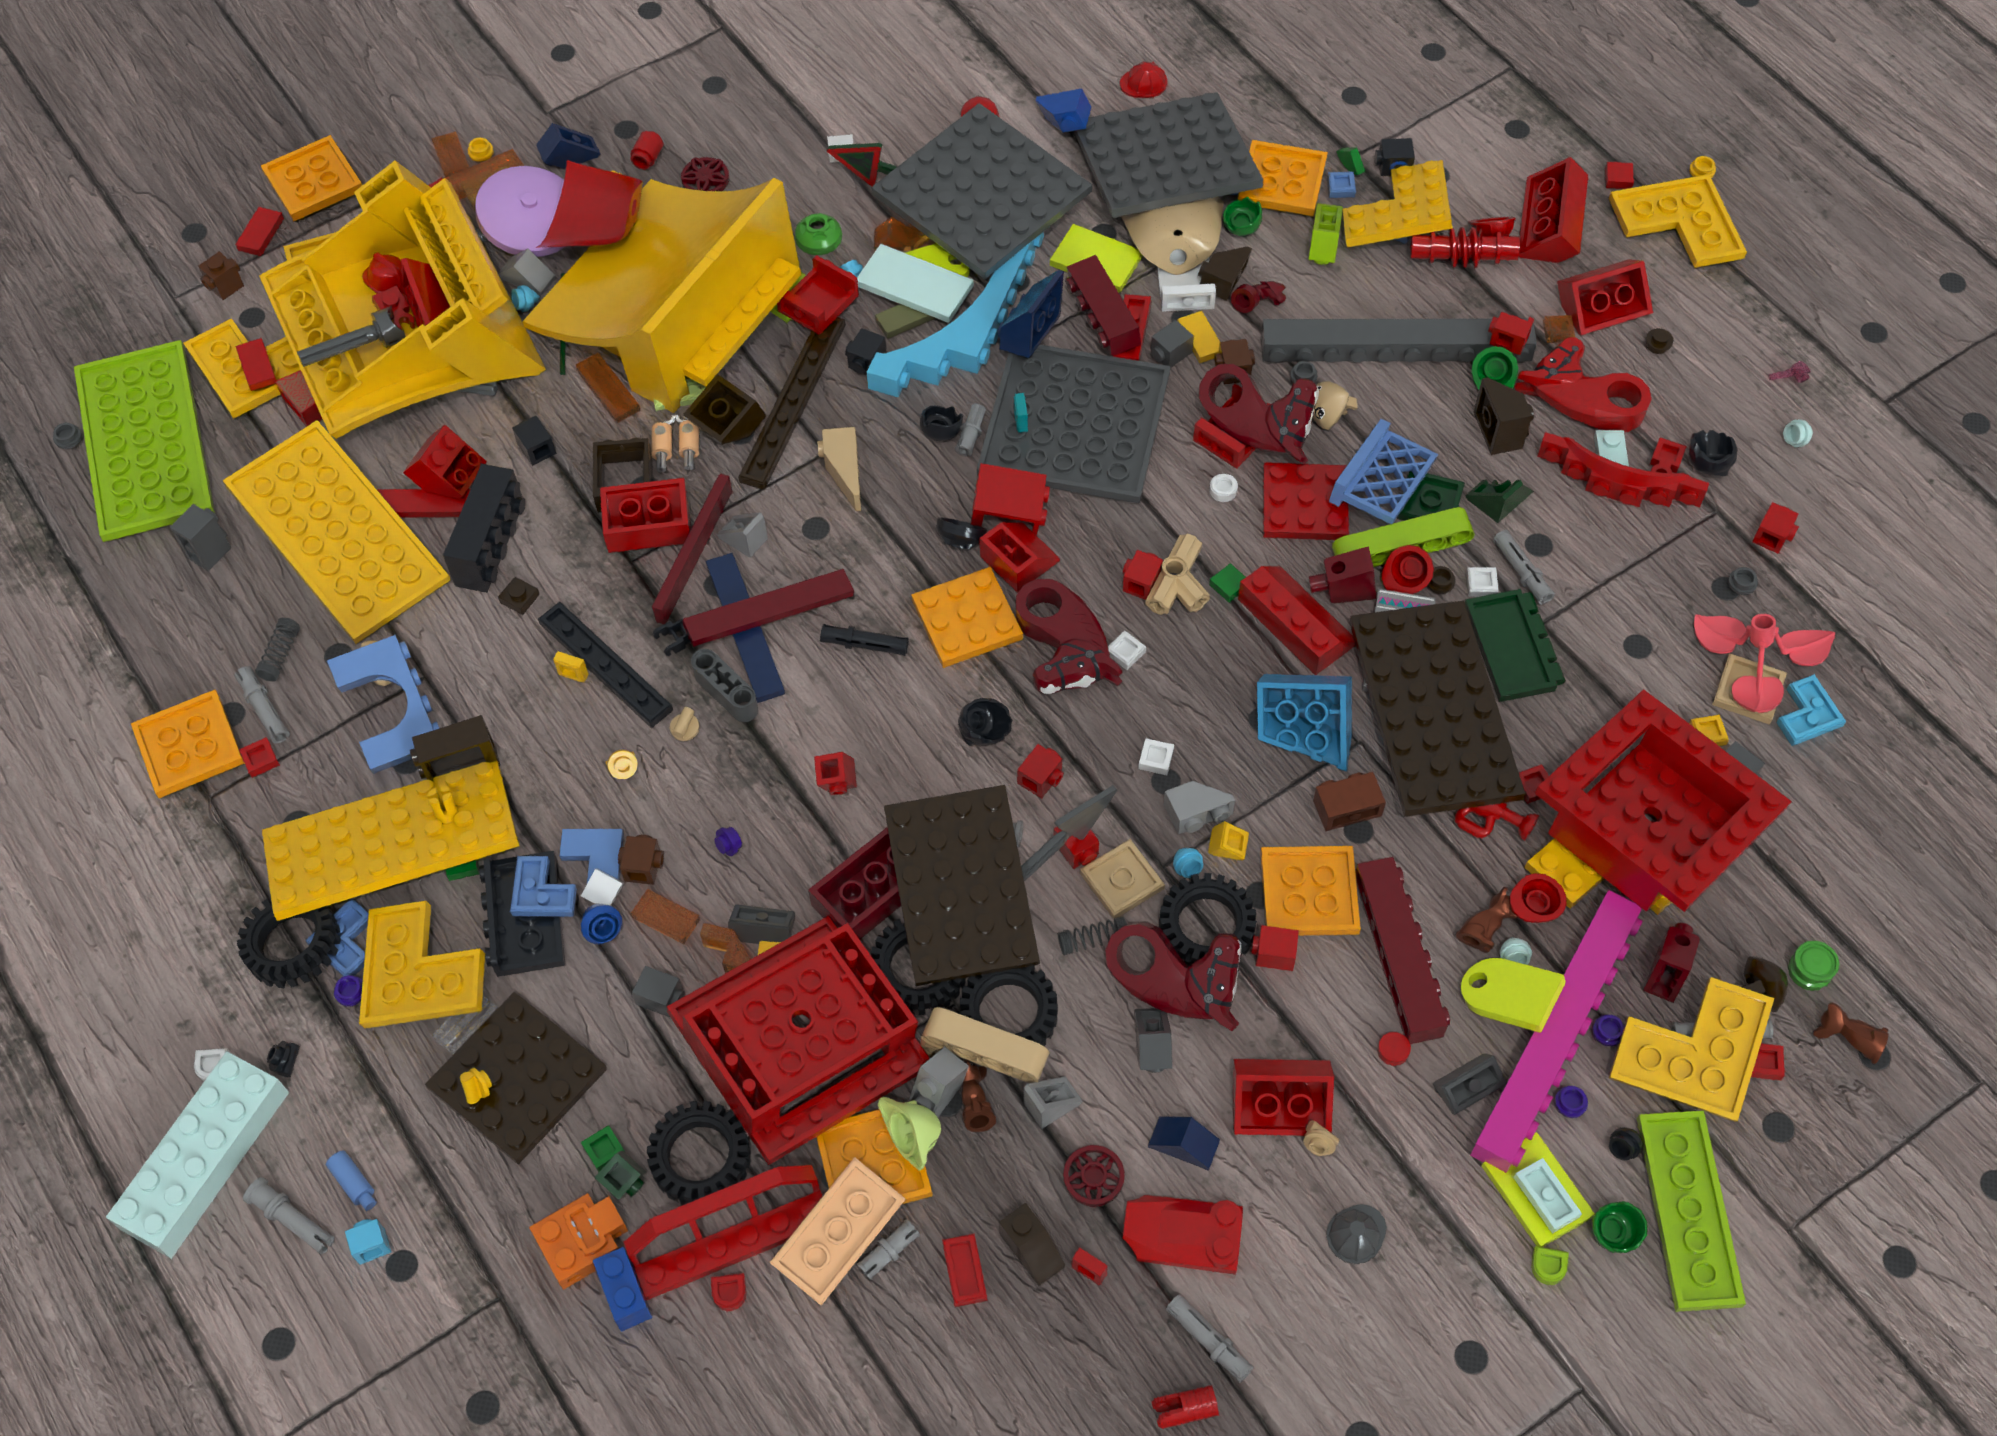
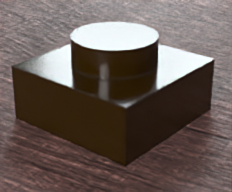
[498,577,540,615]

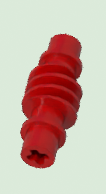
[1410,227,1520,268]

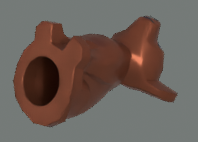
[1456,887,1517,953]
[1814,1003,1889,1064]
[961,1060,996,1132]

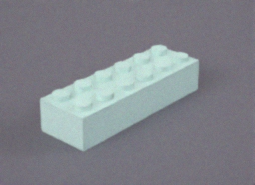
[106,1051,289,1259]

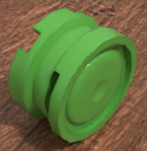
[1788,941,1840,991]

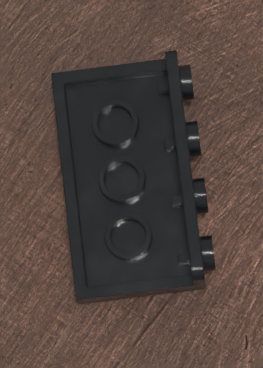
[479,851,565,977]

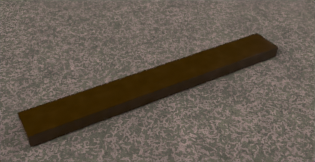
[738,317,846,490]

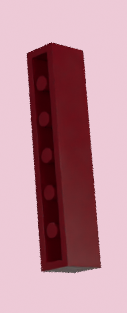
[1355,857,1450,1044]

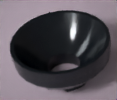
[936,517,988,550]

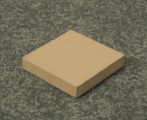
[1712,653,1787,725]
[1080,839,1165,919]

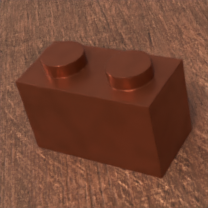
[1313,772,1386,831]

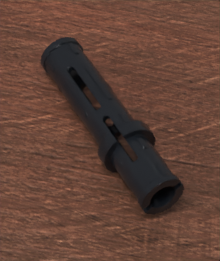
[820,624,909,656]

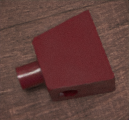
[1308,546,1377,603]
[1643,922,1700,1003]

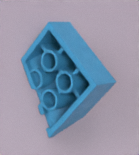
[1257,674,1352,772]

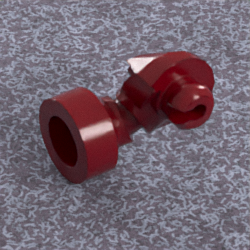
[1231,281,1286,313]

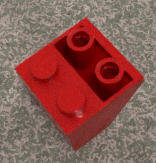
[403,425,487,499]
[979,522,1060,593]

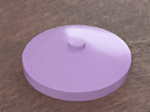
[475,166,566,257]

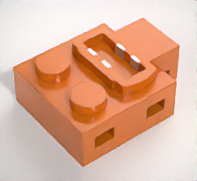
[529,1193,628,1290]

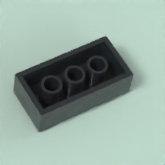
[443,463,525,593]

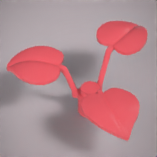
[1694,614,1835,713]

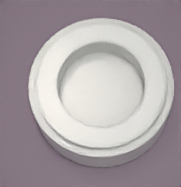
[1209,474,1238,502]

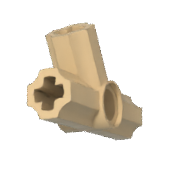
[1145,533,1210,615]

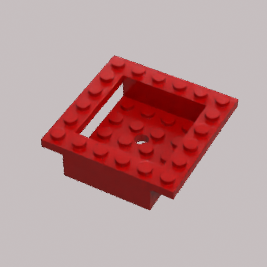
[1535,689,1792,912]
[667,916,930,1165]

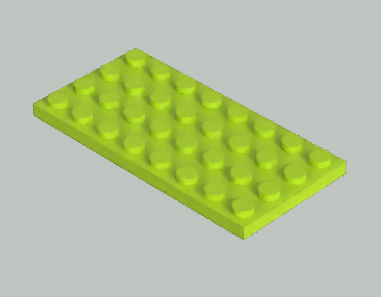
[74,340,215,542]

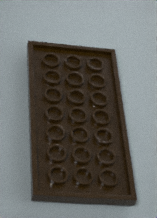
[1349,600,1525,817]

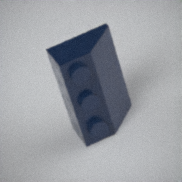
[997,270,1064,358]

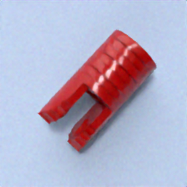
[1152,1385,1219,1429]

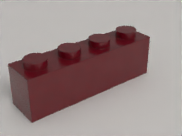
[1065,255,1141,356]

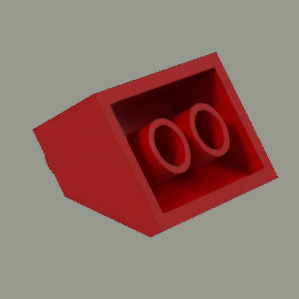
[401,258,450,328]
[1557,259,1653,335]
[600,478,691,553]
[1233,1059,1334,1136]

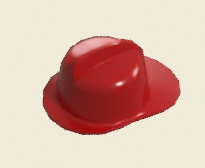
[362,252,408,303]

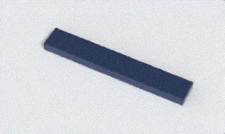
[706,553,785,703]

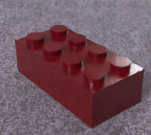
[808,827,901,939]

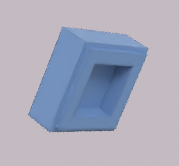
[1327,172,1356,198]

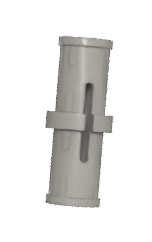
[857,1219,920,1280]

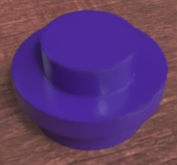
[715,827,742,856]
[334,975,363,1006]
[1592,1015,1624,1046]
[1555,1086,1588,1118]

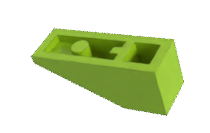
[1308,203,1343,265]

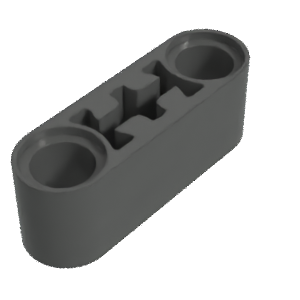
[691,649,758,722]

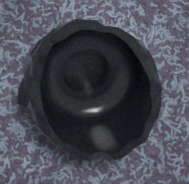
[1688,430,1738,476]
[958,698,1013,746]

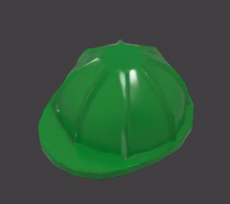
[1471,346,1519,390]

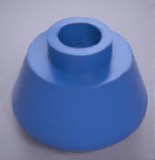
[581,904,623,944]

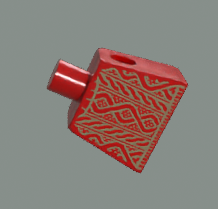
[275,370,322,427]

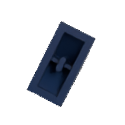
[1148,1116,1220,1171]

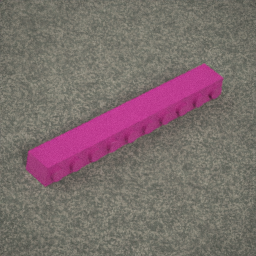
[1470,890,1643,1173]

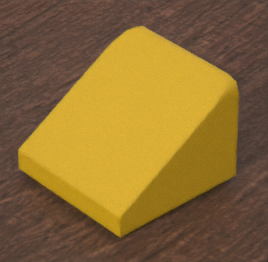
[1208,821,1249,861]

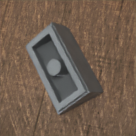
[728,904,795,944]
[1433,1054,1507,1115]

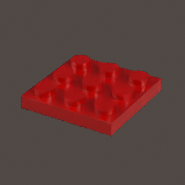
[1263,462,1349,540]

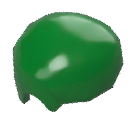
[1223,197,1262,236]
[1592,1201,1647,1253]

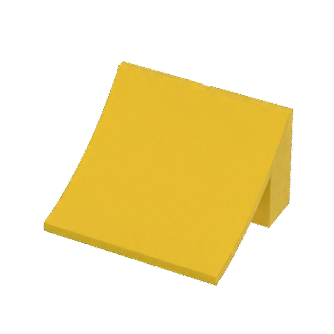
[259,160,546,439]
[522,178,802,413]

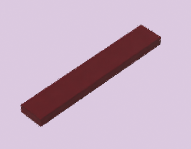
[652,473,732,625]
[683,569,854,647]

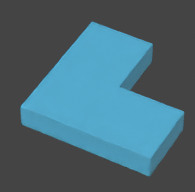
[1776,674,1846,746]

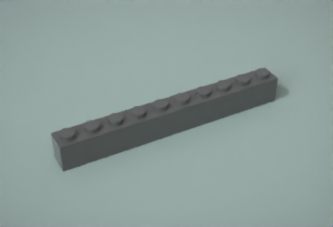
[1261,318,1537,362]

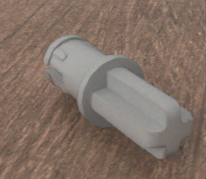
[955,403,986,456]

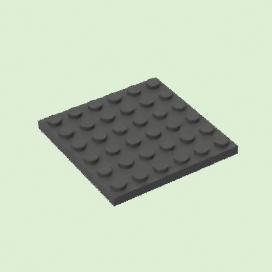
[1073,92,1263,218]
[871,103,1092,279]
[977,344,1171,504]

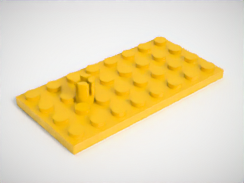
[222,420,450,644]
[262,761,520,921]

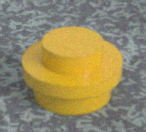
[468,137,494,162]
[1689,156,1716,178]

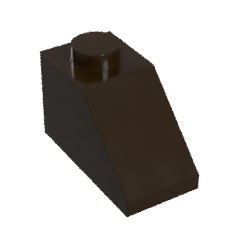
[1198,246,1252,301]
[999,1203,1065,1286]

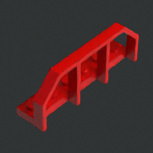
[624,1165,823,1301]

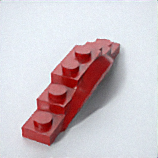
[1537,432,1709,508]

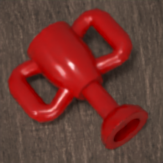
[1455,803,1540,841]

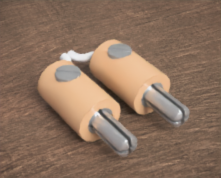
[651,415,699,473]

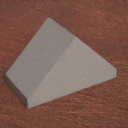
[498,249,556,296]
[716,512,768,558]
[1024,1076,1083,1129]

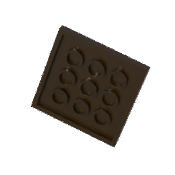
[425,992,607,1165]

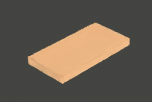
[770,1157,906,1306]

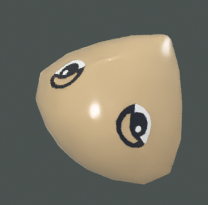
[1313,381,1358,430]

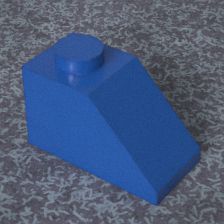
[1035,88,1091,133]

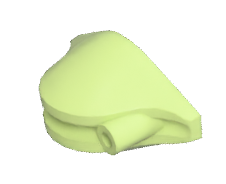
[878,1097,941,1171]

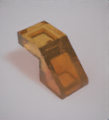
[874,216,930,251]
[700,923,750,973]

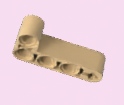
[921,1007,1050,1083]

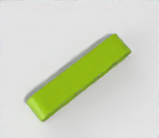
[1332,507,1475,567]

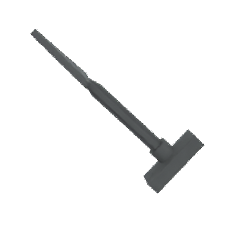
[1021,785,1117,882]

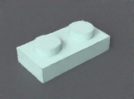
[1594,430,1629,466]
[1513,1158,1582,1234]

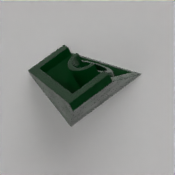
[1465,480,1534,523]

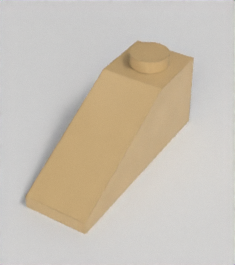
[817,427,861,511]

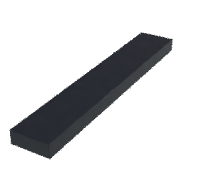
[538,602,673,729]

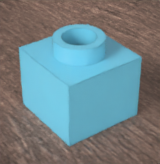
[345,1219,392,1265]

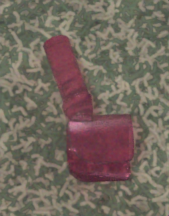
[1769,361,1811,383]

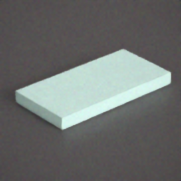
[857,244,974,323]

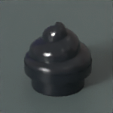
[1609,1127,1643,1161]

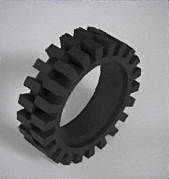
[1159,873,1257,966]
[237,898,341,988]
[871,919,966,1015]
[960,965,1058,1046]
[647,1101,751,1205]

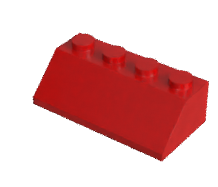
[1519,157,1589,263]
[1238,566,1356,675]

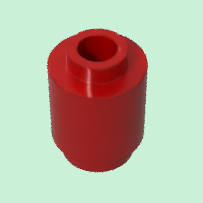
[631,131,664,170]

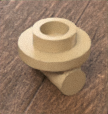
[670,707,700,741]
[1304,1120,1339,1156]

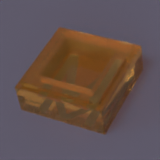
[1543,315,1575,343]

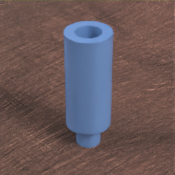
[326,1150,377,1211]

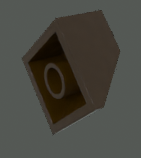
[683,374,766,445]
[1473,377,1534,455]

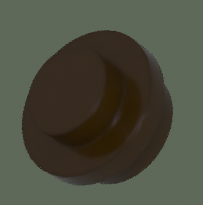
[1645,328,1674,354]
[1428,566,1455,594]

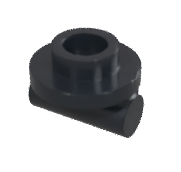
[267,1041,300,1077]

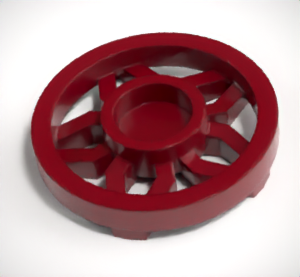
[681,157,729,191]
[1063,1145,1125,1207]

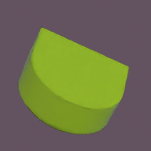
[1532,1246,1569,1285]

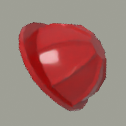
[1120,61,1168,98]
[1468,217,1516,236]
[1382,545,1434,594]
[1509,873,1567,923]

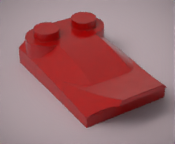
[1122,1195,1243,1275]

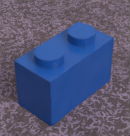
[592,1247,652,1332]

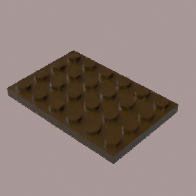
[884,785,1040,986]

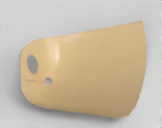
[1121,197,1224,275]

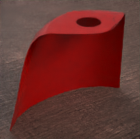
[536,160,643,248]

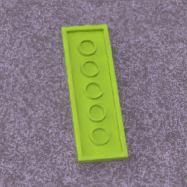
[1637,1110,1746,1312]

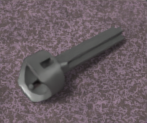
[297,306,405,367]

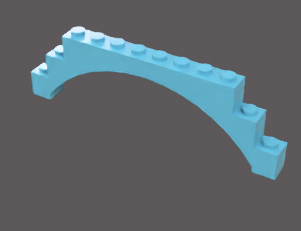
[866,227,1049,397]

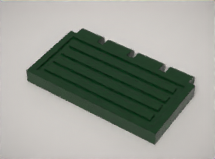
[1465,589,1566,702]

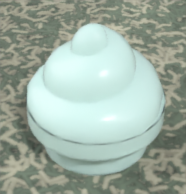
[1783,419,1813,447]
[1500,937,1532,965]

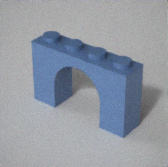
[327,635,440,774]

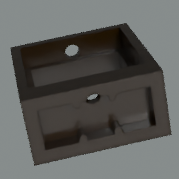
[593,438,653,513]
[410,715,501,781]

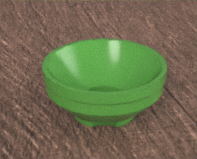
[795,213,842,255]

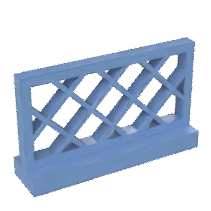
[1329,419,1438,525]

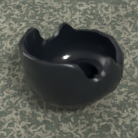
[920,406,963,441]

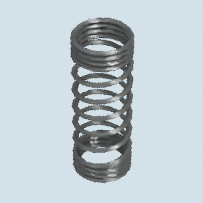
[255,617,300,682]
[1058,916,1129,956]

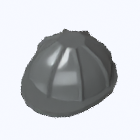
[1326,1204,1386,1264]

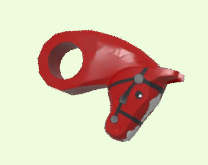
[1515,337,1652,432]

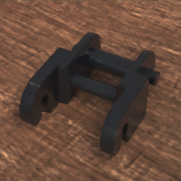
[652,619,691,656]

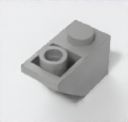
[1163,781,1235,835]
[908,1047,969,1117]

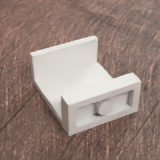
[1157,249,1216,312]

